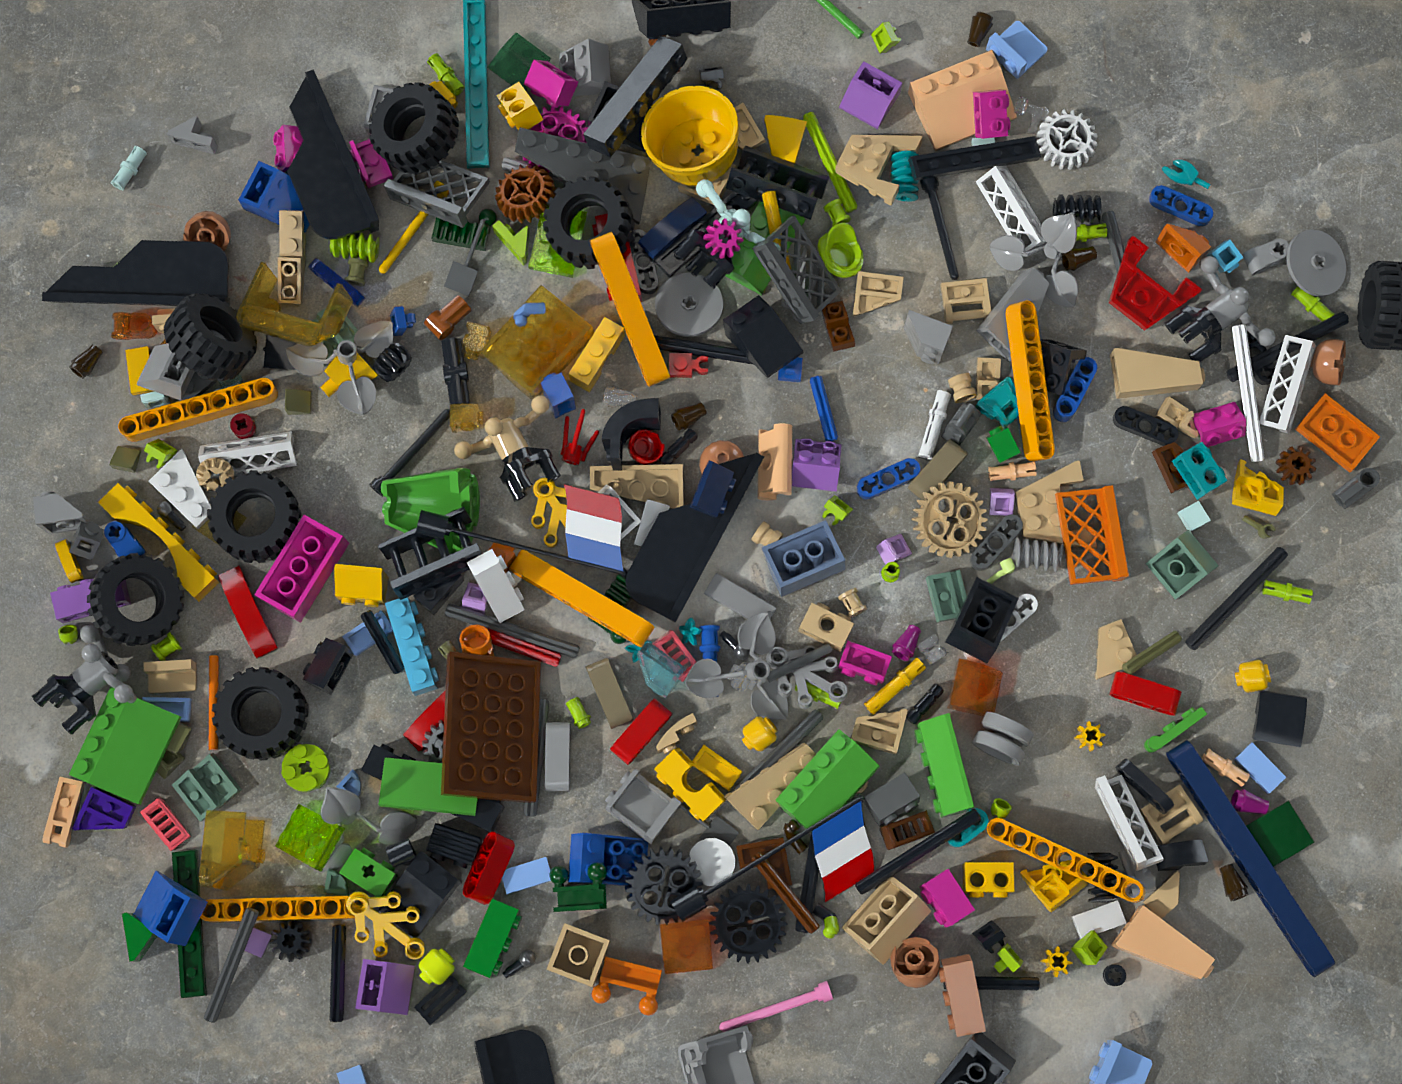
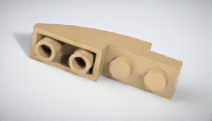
[278,210,306,304]

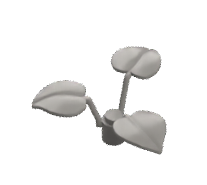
[990,213,1079,307]
[286,321,393,415]
[685,613,788,720]
[313,787,417,872]

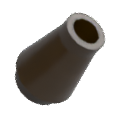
[967,12,993,47]
[1061,246,1097,271]
[69,344,103,379]
[671,402,707,431]
[1219,864,1249,902]

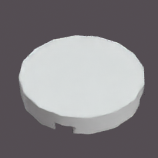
[689,838,735,886]

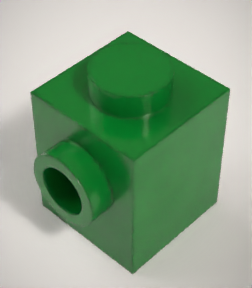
[986,425,1021,463]

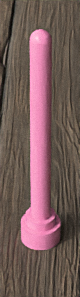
[719,981,833,1032]

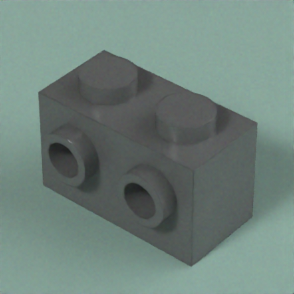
[864,772,920,827]

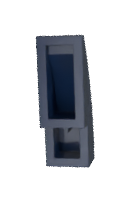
[638,197,707,259]

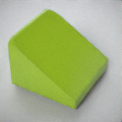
[1071,930,1108,965]

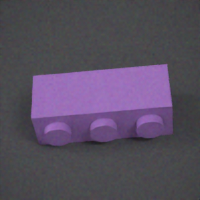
[50,579,131,623]

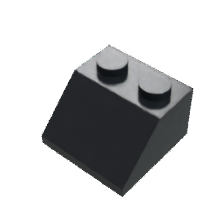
[303,638,354,695]

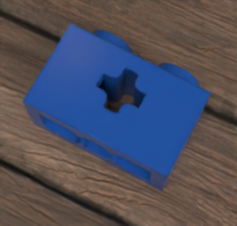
[540,372,576,419]

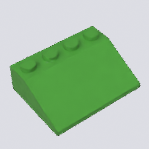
[69,687,182,805]

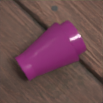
[892,625,921,661]
[1231,789,1269,814]

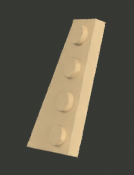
[723,743,816,830]

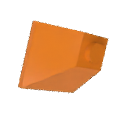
[1156,223,1211,273]

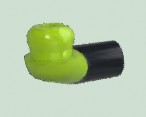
[812,903,839,939]

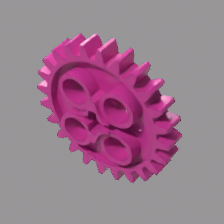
[523,106,588,173]

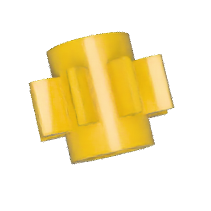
[1074,721,1106,752]
[1041,946,1073,977]

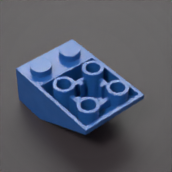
[238,161,310,233]
[568,833,648,886]
[134,871,208,946]

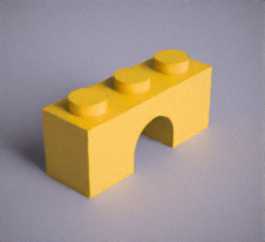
[569,317,625,393]
[654,747,727,821]

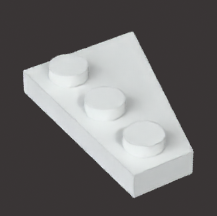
[149,449,211,529]

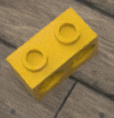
[496,82,543,130]
[962,862,1014,898]

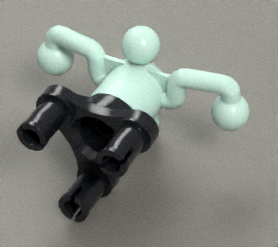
[674,179,781,289]

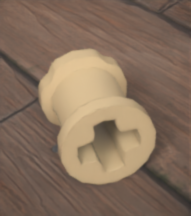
[838,588,867,618]

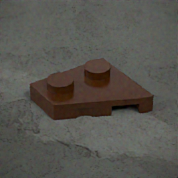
[1152,442,1209,494]

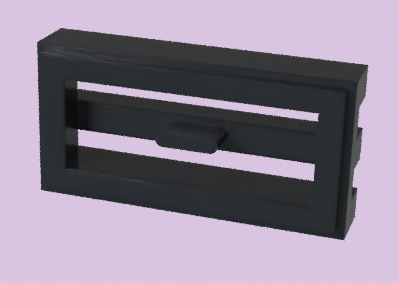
[414,974,467,1026]

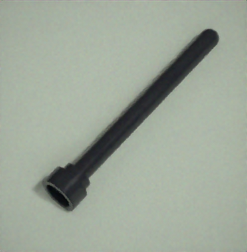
[920,177,959,280]
[369,409,452,497]

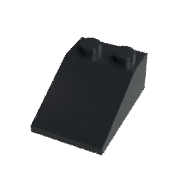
[723,295,804,378]
[945,577,1019,664]
[379,851,461,938]
[934,1032,1016,1084]

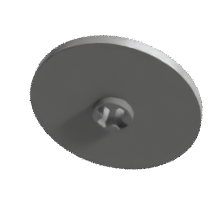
[1287,229,1346,297]
[655,273,723,336]

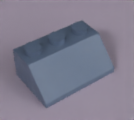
[762,520,845,597]

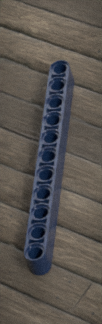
[1166,740,1335,978]

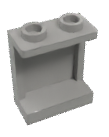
[605,768,681,844]

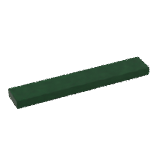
[172,850,207,998]

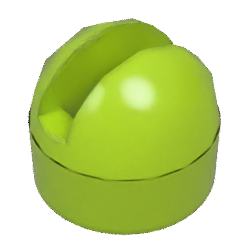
[58,624,78,644]
[990,798,1012,819]

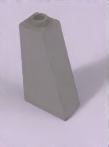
[976,267,1049,361]

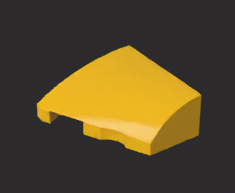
[764,115,807,164]
[1232,459,1284,516]
[1020,860,1088,913]

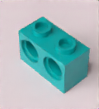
[1172,442,1228,500]

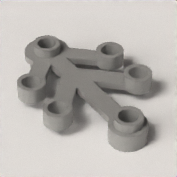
[766,645,847,709]

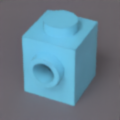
[1207,239,1244,273]

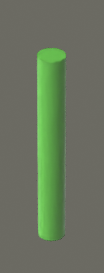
[816,0,864,39]

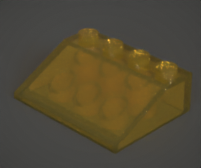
[480,285,594,400]

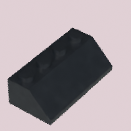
[632,0,731,39]

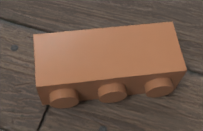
[938,954,986,1037]

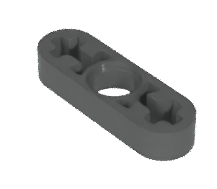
[970,514,1023,571]

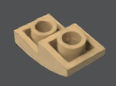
[656,713,697,754]

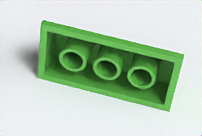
[726,201,805,296]
[914,713,974,818]
[776,729,880,833]

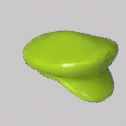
[817,223,864,278]

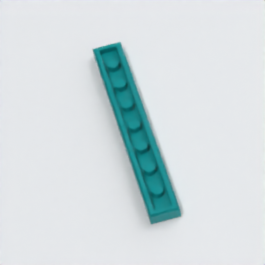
[463,0,490,169]

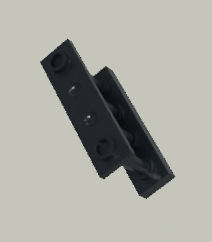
[726,146,830,220]
[378,507,483,600]

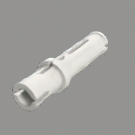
[918,390,951,460]

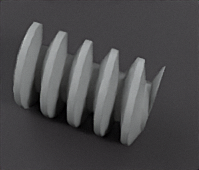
[1013,537,1063,572]

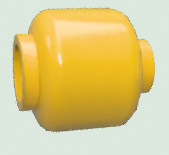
[1234,660,1271,693]
[742,716,778,752]

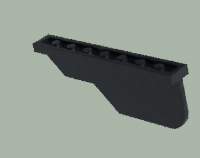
[288,69,379,240]
[42,240,230,306]
[625,452,764,623]
[473,1030,555,1084]

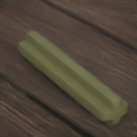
[1122,631,1182,674]

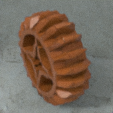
[495,164,556,224]

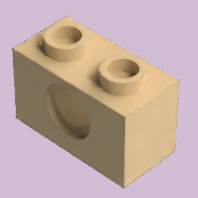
[798,602,854,652]

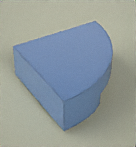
[336,769,361,797]

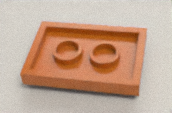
[1295,393,1380,473]

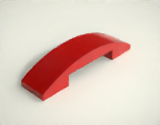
[218,566,278,659]
[403,690,446,752]

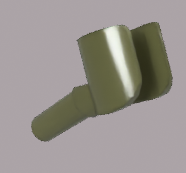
[1242,515,1276,539]

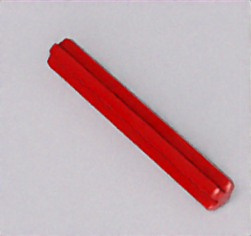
[475,624,561,667]

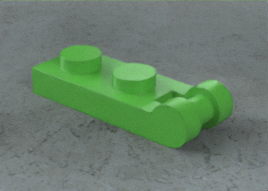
[1144,706,1207,752]

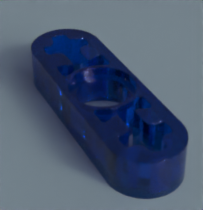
[308,258,365,308]

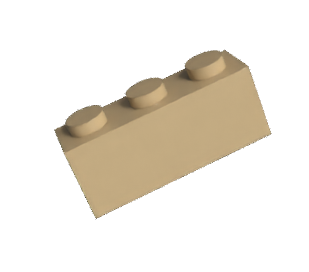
[842,876,931,965]

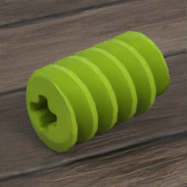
[330,232,380,263]

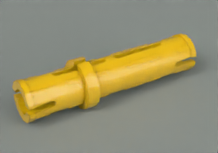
[864,657,926,715]

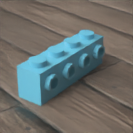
[385,597,439,696]

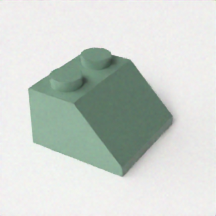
[1145,530,1218,600]

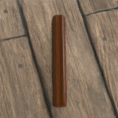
[751,852,820,934]

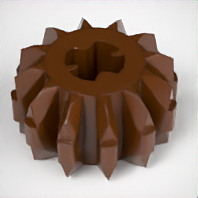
[1275,446,1316,485]

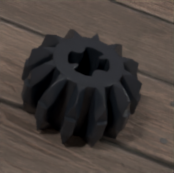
[373,343,412,382]
[270,920,312,962]

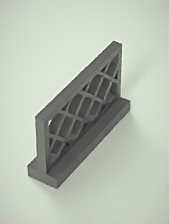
[384,160,490,228]
[752,215,842,324]

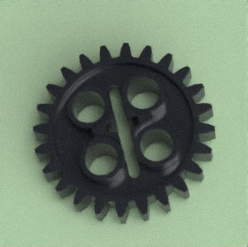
[624,846,703,925]
[709,884,788,964]

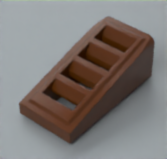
[880,810,935,850]

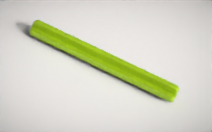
[803,112,857,213]

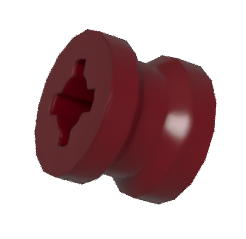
[230,413,256,439]

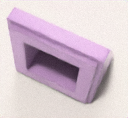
[989,488,1015,516]
[876,534,912,565]
[462,582,488,614]
[244,927,272,958]

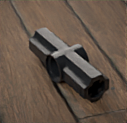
[441,337,470,409]

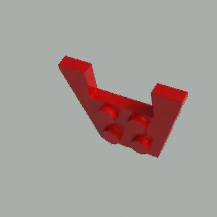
[1109,235,1202,331]

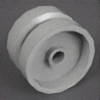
[972,712,1034,766]

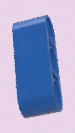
[1053,357,1097,422]

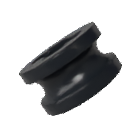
[1103,964,1126,986]

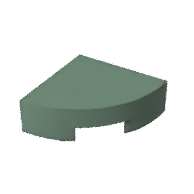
[324,869,349,896]

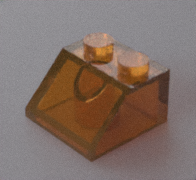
[947,658,1003,716]
[660,919,713,974]

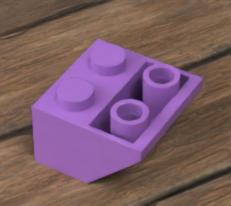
[839,61,902,130]
[792,438,841,492]
[355,959,415,1015]

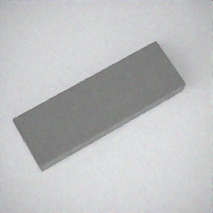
[704,573,777,620]

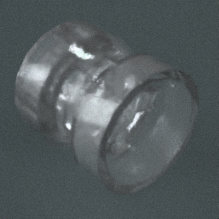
[916,634,949,666]

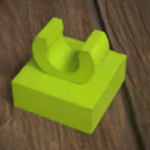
[871,21,901,53]
[144,438,177,469]
[822,495,853,526]
[994,943,1023,973]

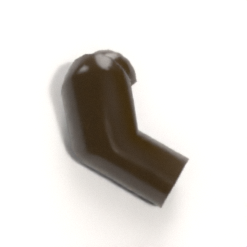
[783,819,808,855]

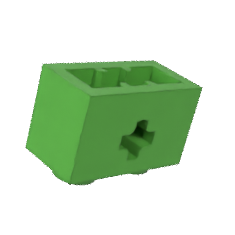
[339,847,398,897]

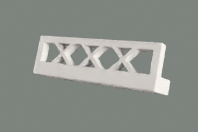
[976,166,1047,257]
[1259,335,1316,434]
[198,431,297,479]
[1095,775,1163,871]

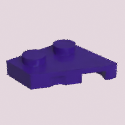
[72,786,136,830]

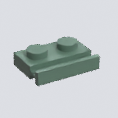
[926,570,967,623]

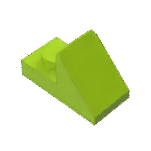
[492,220,530,266]

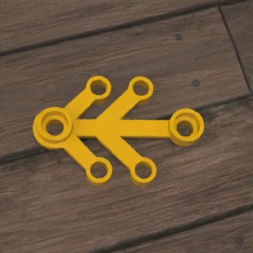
[531,478,567,548]
[346,891,425,960]

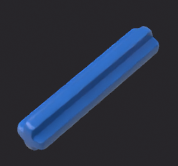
[810,376,838,441]

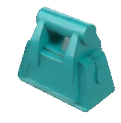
[975,377,1019,428]

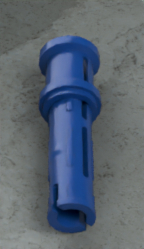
[699,625,721,697]

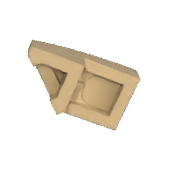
[976,357,1001,400]
[1155,396,1199,438]
[1143,870,1180,919]

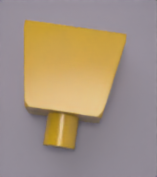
[320,352,378,397]

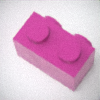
[524,60,579,108]
[973,89,1010,139]
[919,869,975,928]

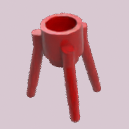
[560,409,599,466]

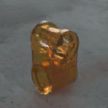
[111,312,158,340]

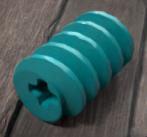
[890,150,919,202]

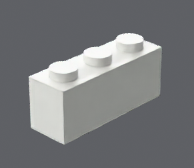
[467,549,525,623]

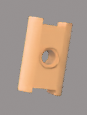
[758,423,793,501]

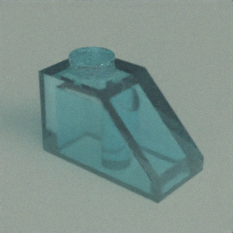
[637,642,687,698]

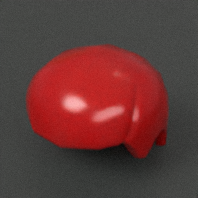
[628,429,665,465]

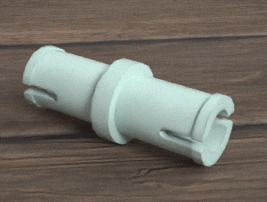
[111,146,147,191]

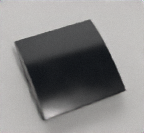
[1252,690,1307,747]

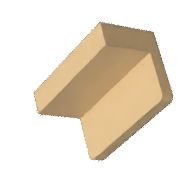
[143,659,197,694]

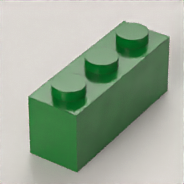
[463,899,522,979]

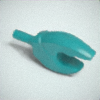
[1162,160,1211,189]

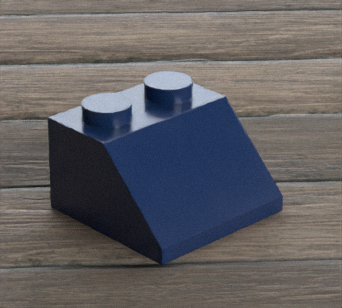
[690,460,736,518]

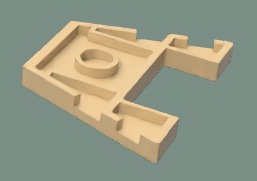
[835,135,922,206]
[1015,460,1097,550]

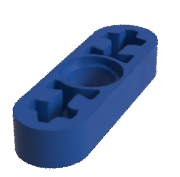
[1149,185,1213,226]
[857,458,920,500]

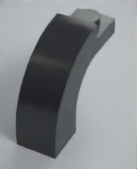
[602,398,661,471]

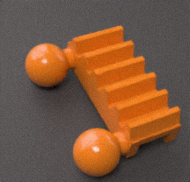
[591,957,662,1016]

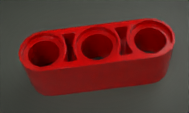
[1109,672,1182,716]
[610,698,673,765]
[463,832,515,905]

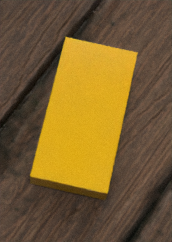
[125,346,154,396]
[692,745,743,792]

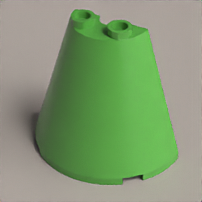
[381,468,480,554]

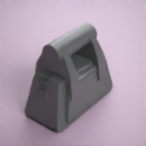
[941,402,982,446]

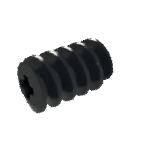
[1053,194,1102,224]
[1087,852,1119,903]

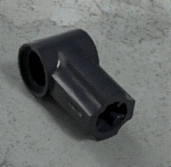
[385,838,416,868]

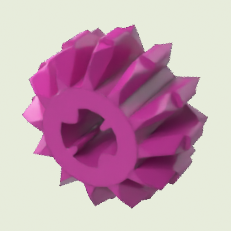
[703,218,743,259]

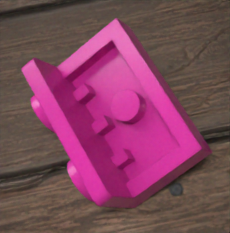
[273,124,303,173]
[349,139,393,189]
[1192,402,1246,447]
[838,641,892,686]

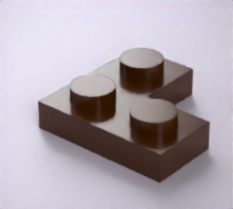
[736,837,792,890]

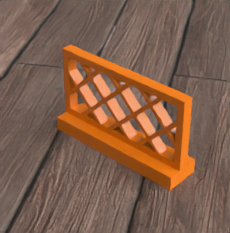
[1055,485,1129,585]

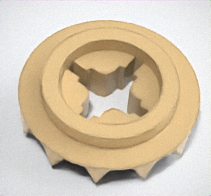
[196,458,234,491]

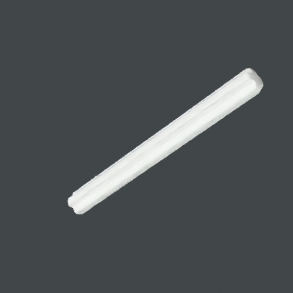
[1232,324,1264,462]

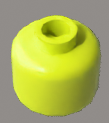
[419,948,455,985]

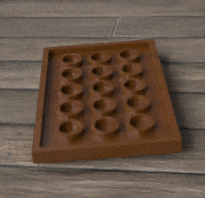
[441,651,541,803]

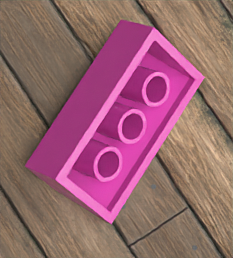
[254,515,349,623]

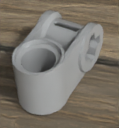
[1242,239,1289,275]

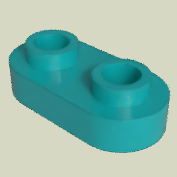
[947,808,989,848]

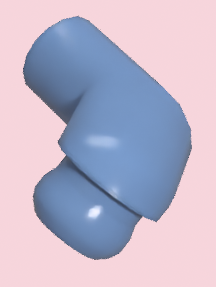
[513,302,546,327]

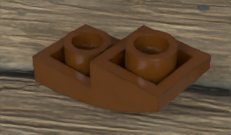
[821,300,855,352]

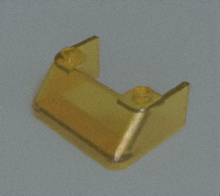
[237,262,353,346]
[199,810,265,891]

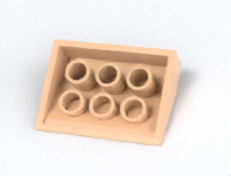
[908,50,1017,151]

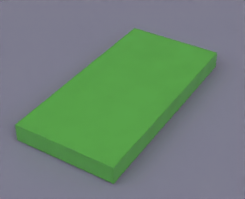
[378,758,478,816]

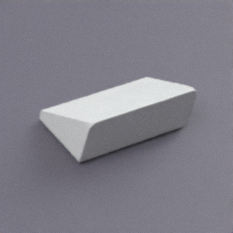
[634,499,670,546]

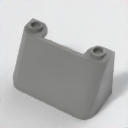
[678,1025,754,1084]

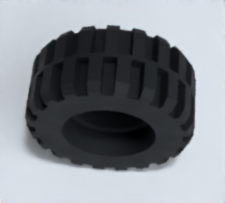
[369,82,459,174]
[543,176,635,269]
[1357,261,1402,351]
[164,293,257,381]
[207,470,301,563]
[87,553,184,646]
[212,667,308,761]

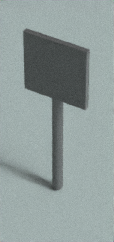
[444,219,485,297]
[666,793,739,846]

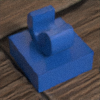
[390,306,416,336]
[778,357,803,382]

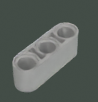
[545,722,571,791]

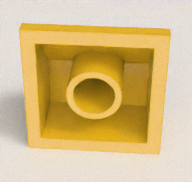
[334,564,389,607]

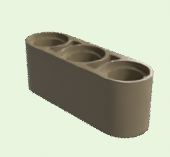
[908,439,968,500]
[585,658,633,729]

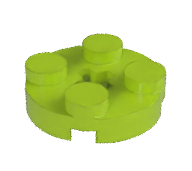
[281,744,331,792]

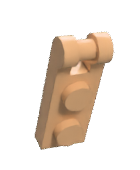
[43,777,85,848]

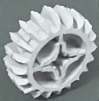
[1036,109,1098,170]

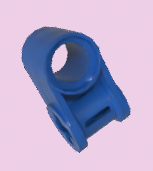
[104,521,147,557]

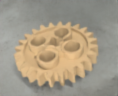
[912,482,988,558]

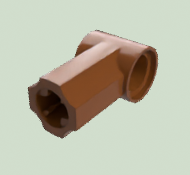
[424,295,472,341]

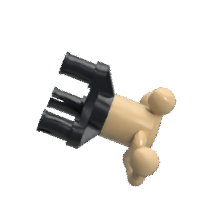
[454,395,561,502]

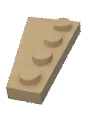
[590,464,683,509]

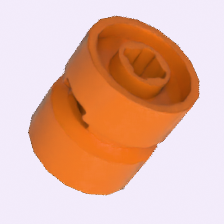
[460,625,494,656]

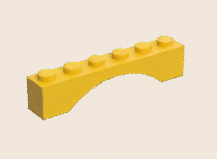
[98,483,219,602]

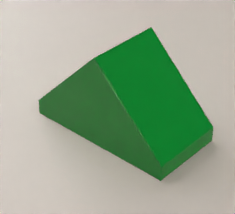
[122,912,157,962]

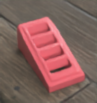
[652,630,696,682]
[140,798,191,851]

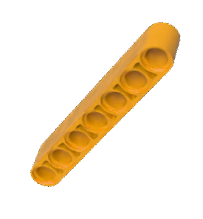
[590,231,670,387]
[1006,300,1055,462]
[118,378,278,442]
[508,550,655,648]
[987,818,1146,903]
[200,896,363,922]

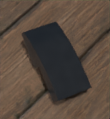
[1153,839,1209,871]

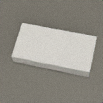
[1072,900,1126,939]

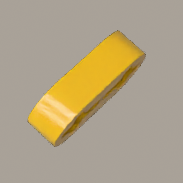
[55,539,83,583]

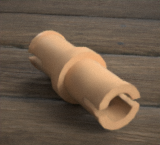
[988,461,1037,481]
[1201,748,1250,787]

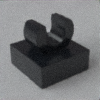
[699,66,724,89]
[972,920,1006,954]

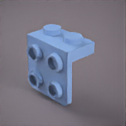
[986,21,1047,79]
[1089,1040,1152,1084]

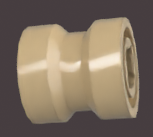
[948,373,977,403]
[751,521,783,546]

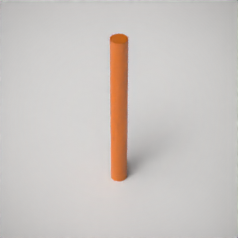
[209,655,219,750]

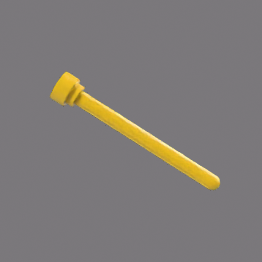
[379,181,449,274]

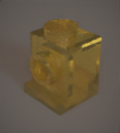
[463,322,492,360]
[450,404,484,433]

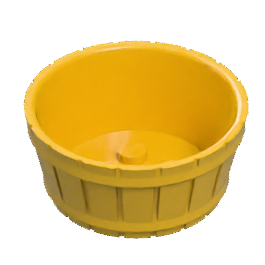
[641,86,739,186]

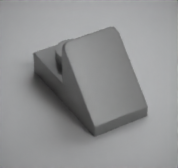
[167,116,218,154]

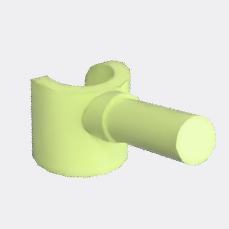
[986,558,1015,584]

